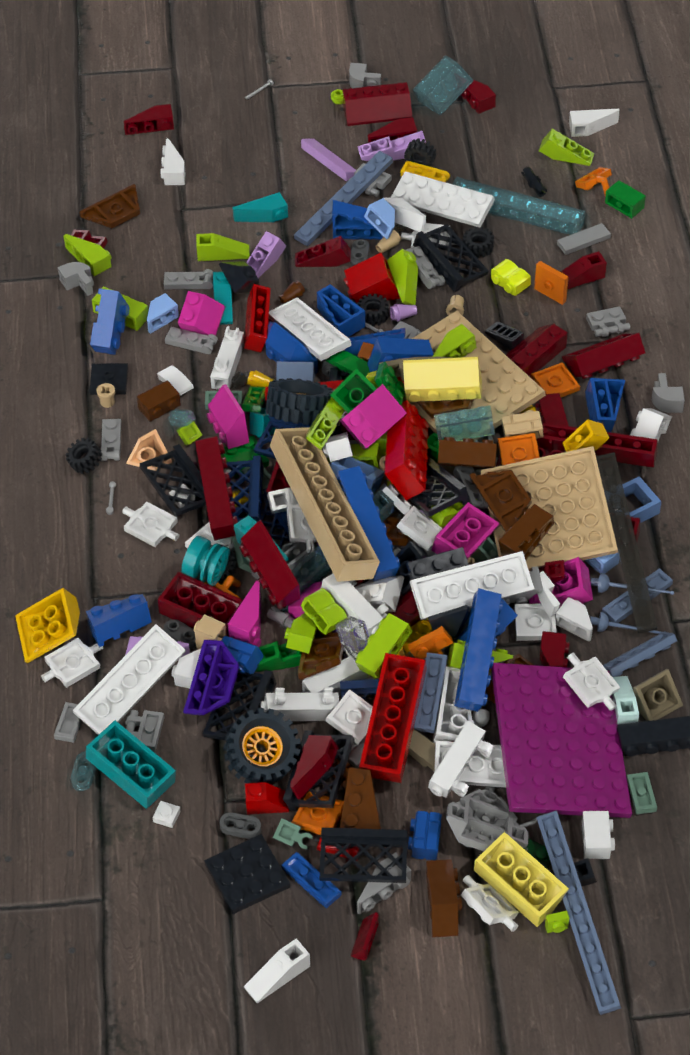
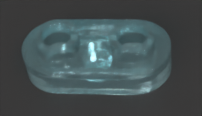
[168,409,196,427]
[71,751,96,791]

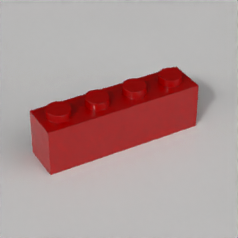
[244,284,271,353]

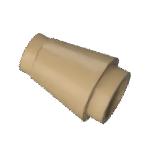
[375,230,401,253]

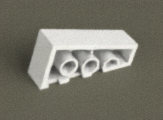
[433,666,474,744]

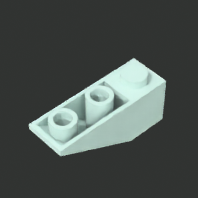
[612,676,639,724]

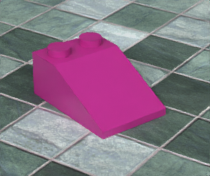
[339,384,407,450]
[529,557,593,608]
[228,581,261,647]

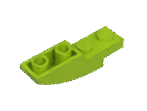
[306,397,345,450]

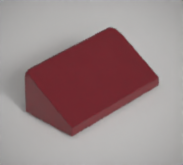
[351,912,379,961]

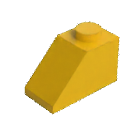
[563,419,609,452]

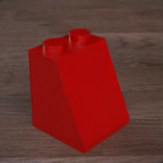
[344,252,400,303]

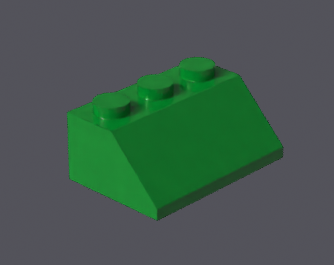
[330,368,377,413]

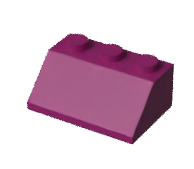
[207,384,249,449]
[431,502,500,560]

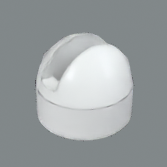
[473,709,490,727]

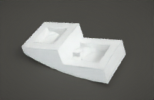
[157,365,194,395]
[537,571,560,617]

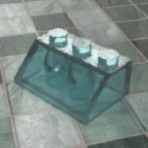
[413,55,473,115]
[434,405,495,441]

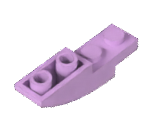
[358,131,426,161]

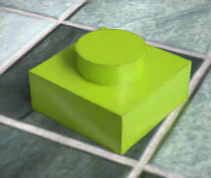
[176,420,202,446]
[545,911,569,933]

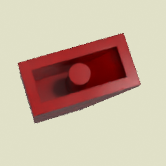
[245,782,289,815]

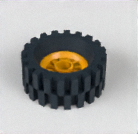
[266,378,334,425]
[223,708,301,784]

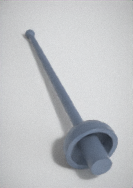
[591,573,674,595]
[590,612,674,634]

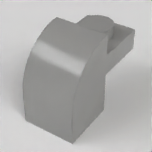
[349,63,381,88]
[58,262,94,296]
[651,373,685,413]

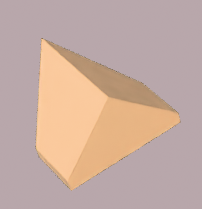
[126,429,172,471]

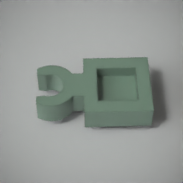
[273,818,313,850]

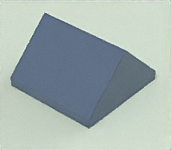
[276,361,315,383]

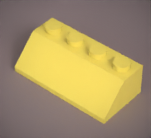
[403,357,482,402]
[474,832,569,927]

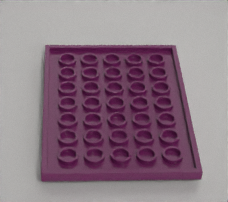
[491,663,632,818]

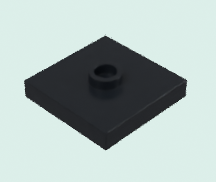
[89,363,128,395]

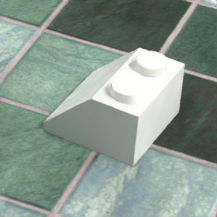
[355,576,404,613]

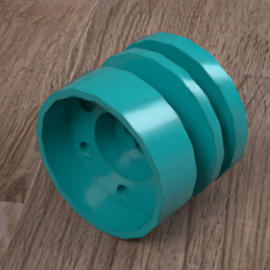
[181,535,230,586]

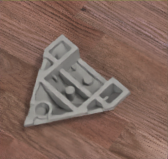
[446,786,528,852]

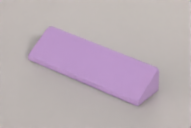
[301,139,356,181]

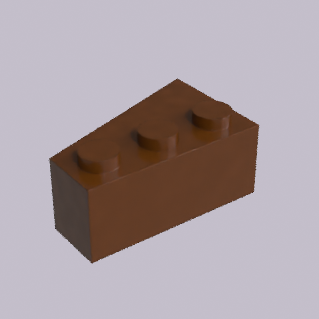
[438,437,497,469]
[498,504,554,560]
[340,767,381,829]
[426,859,462,937]

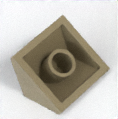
[633,669,683,721]

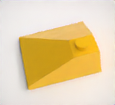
[15,588,80,664]

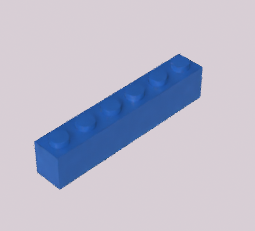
[336,466,400,581]
[454,588,503,712]

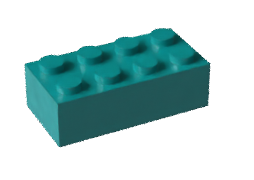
[86,720,176,809]

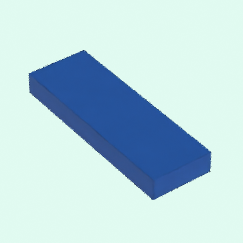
[281,852,342,908]

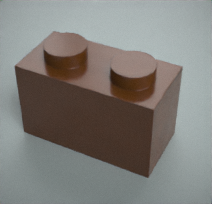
[137,380,181,422]

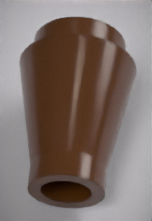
[279,281,305,304]

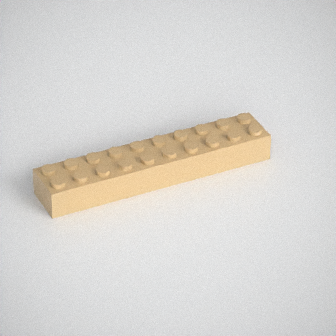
[270,427,380,582]

